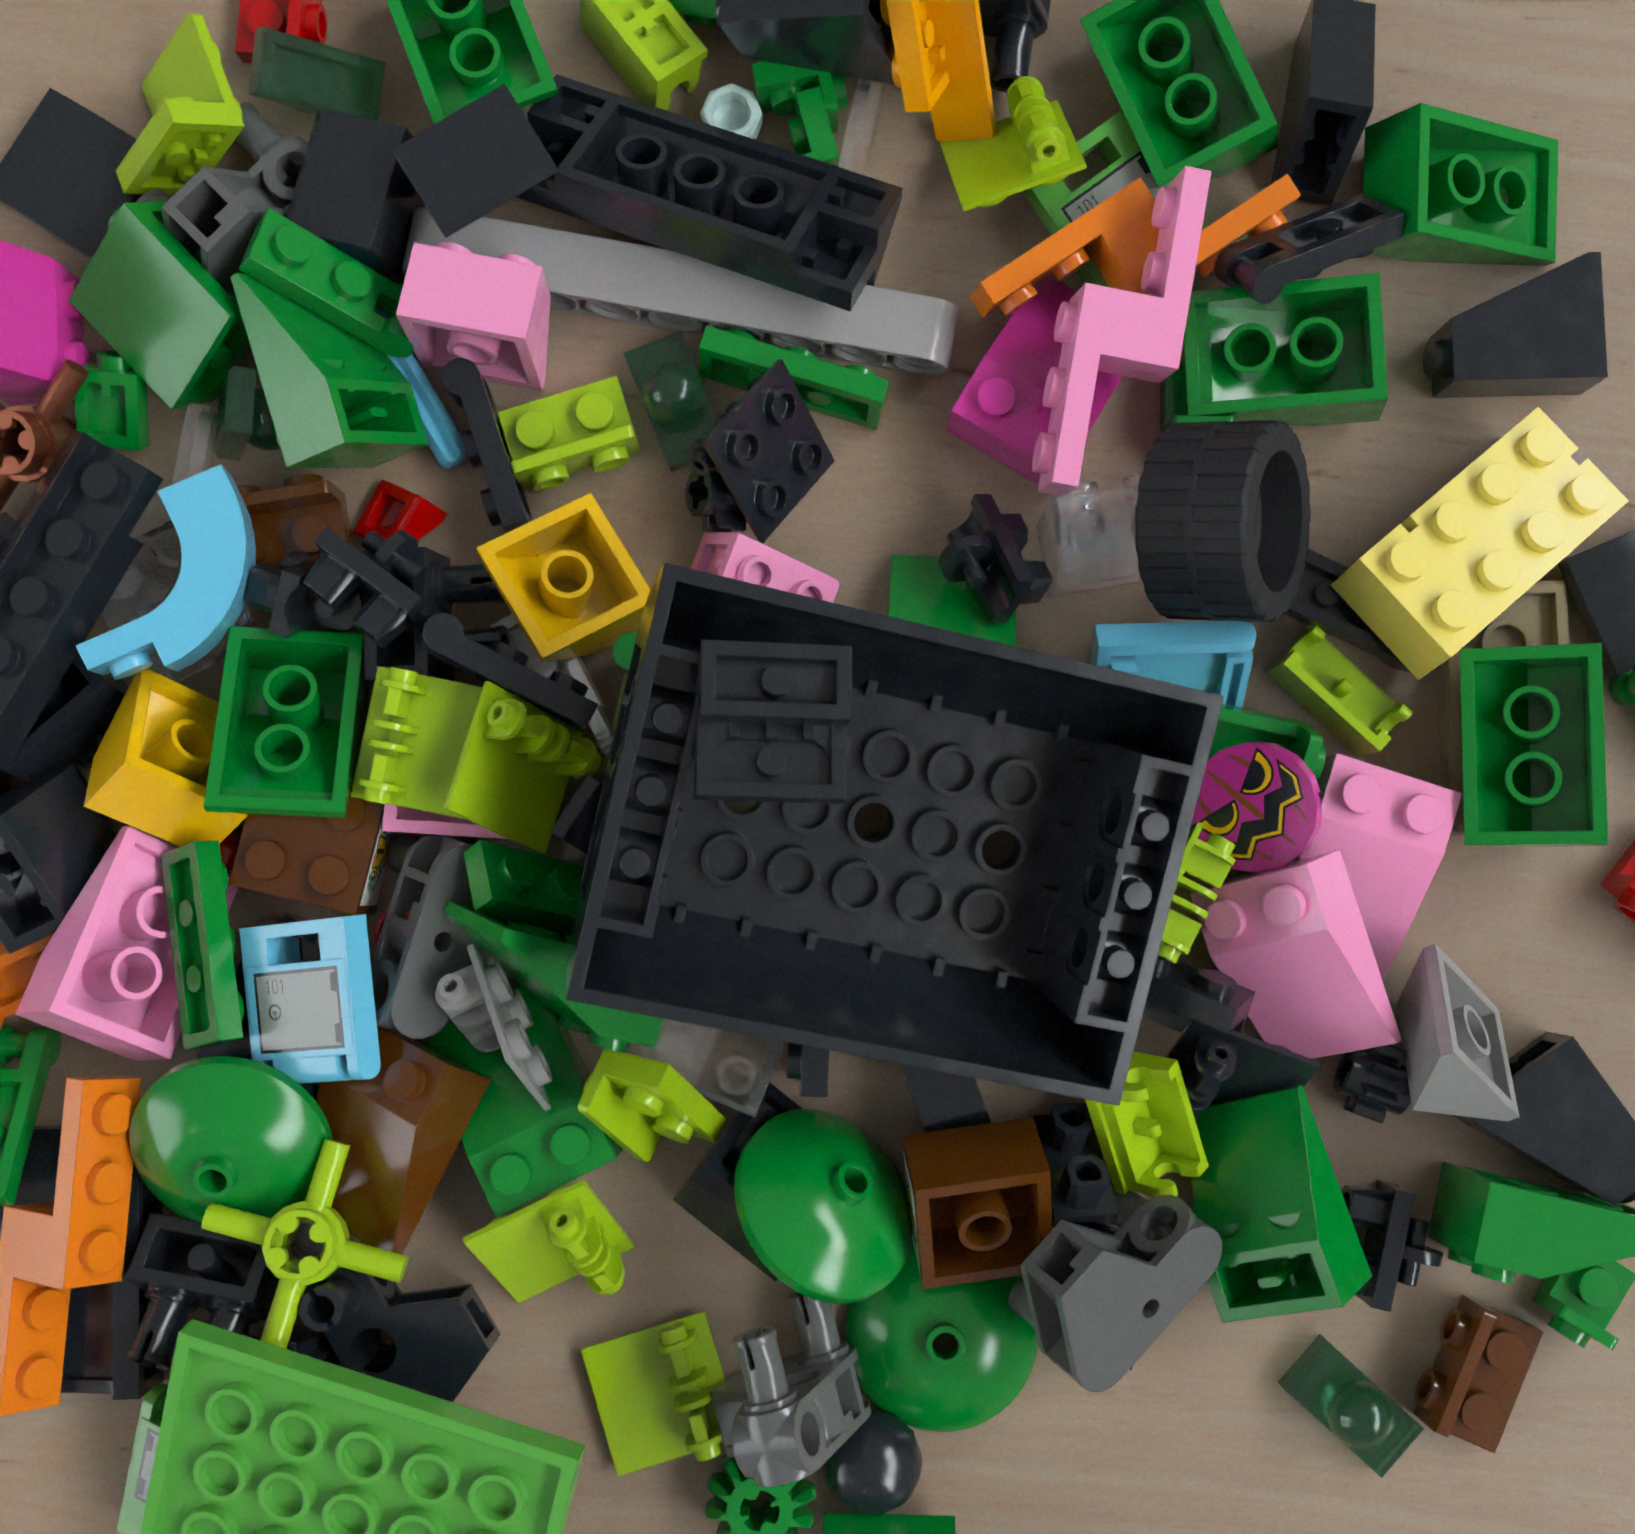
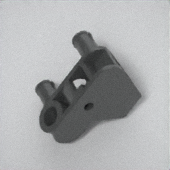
[136,102,308,295]
[370,834,495,1039]
[1008,1182,1222,1392]
[711,1291,872,1487]

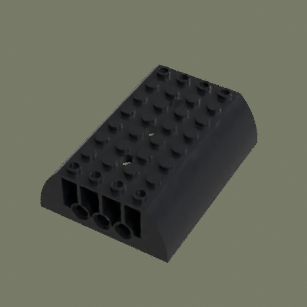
[566,563,1224,1106]

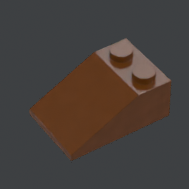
[316,1026,491,1254]

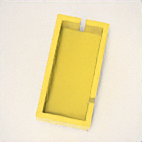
[1331,407,1629,680]

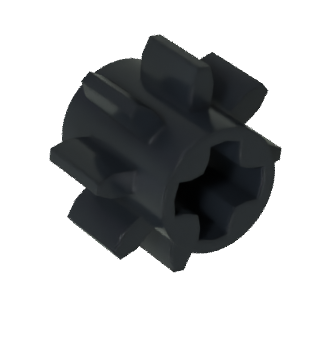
[685,470,748,533]
[1334,1045,1411,1124]

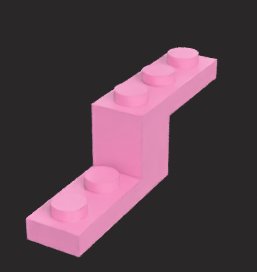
[1032,166,1212,497]

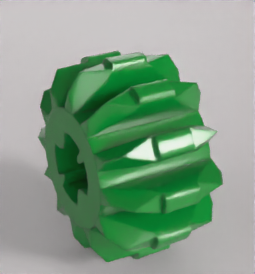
[705,1453,816,1534]

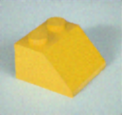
[476,493,651,662]
[84,668,248,847]

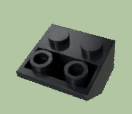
[0,761,119,954]

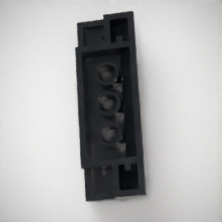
[516,74,903,312]
[0,430,163,771]

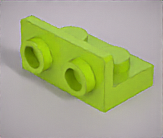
[497,375,641,491]
[578,1048,726,1162]

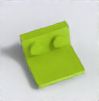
[116,13,245,195]

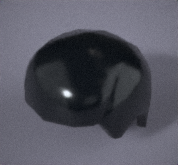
[821,1409,923,1516]

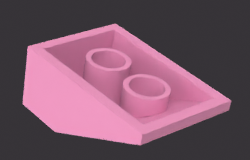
[1292,753,1462,978]
[15,825,238,1061]
[1190,850,1402,1059]

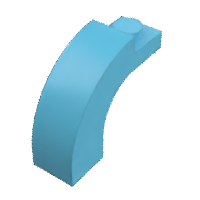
[76,464,256,680]

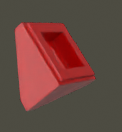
[352,479,447,540]

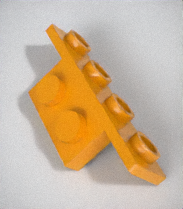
[880,0,997,142]

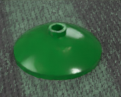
[129,1056,333,1223]
[734,1109,912,1304]
[845,1241,1038,1432]

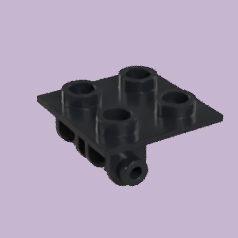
[688,359,835,543]
[1166,1019,1320,1122]

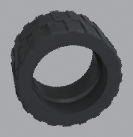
[1135,420,1311,623]

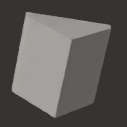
[1397,944,1520,1121]

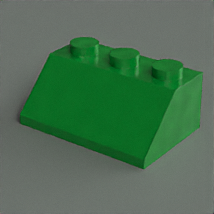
[1080,0,1278,189]
[1459,643,1608,847]

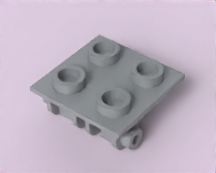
[435,944,553,1111]

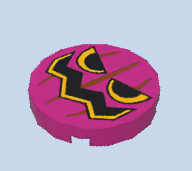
[1192,742,1323,873]

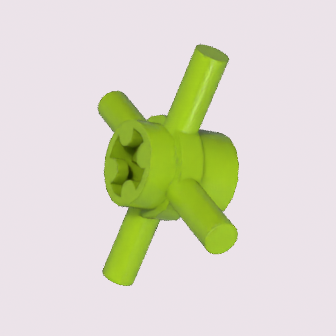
[202,1139,409,1349]

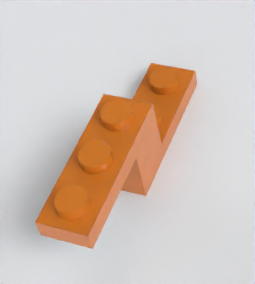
[969,174,1301,319]
[0,1076,141,1417]

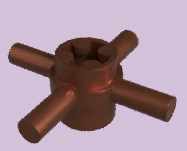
[0,359,89,512]

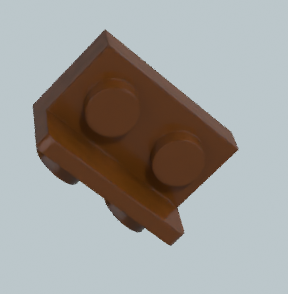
[237,474,353,567]
[1414,1294,1543,1454]

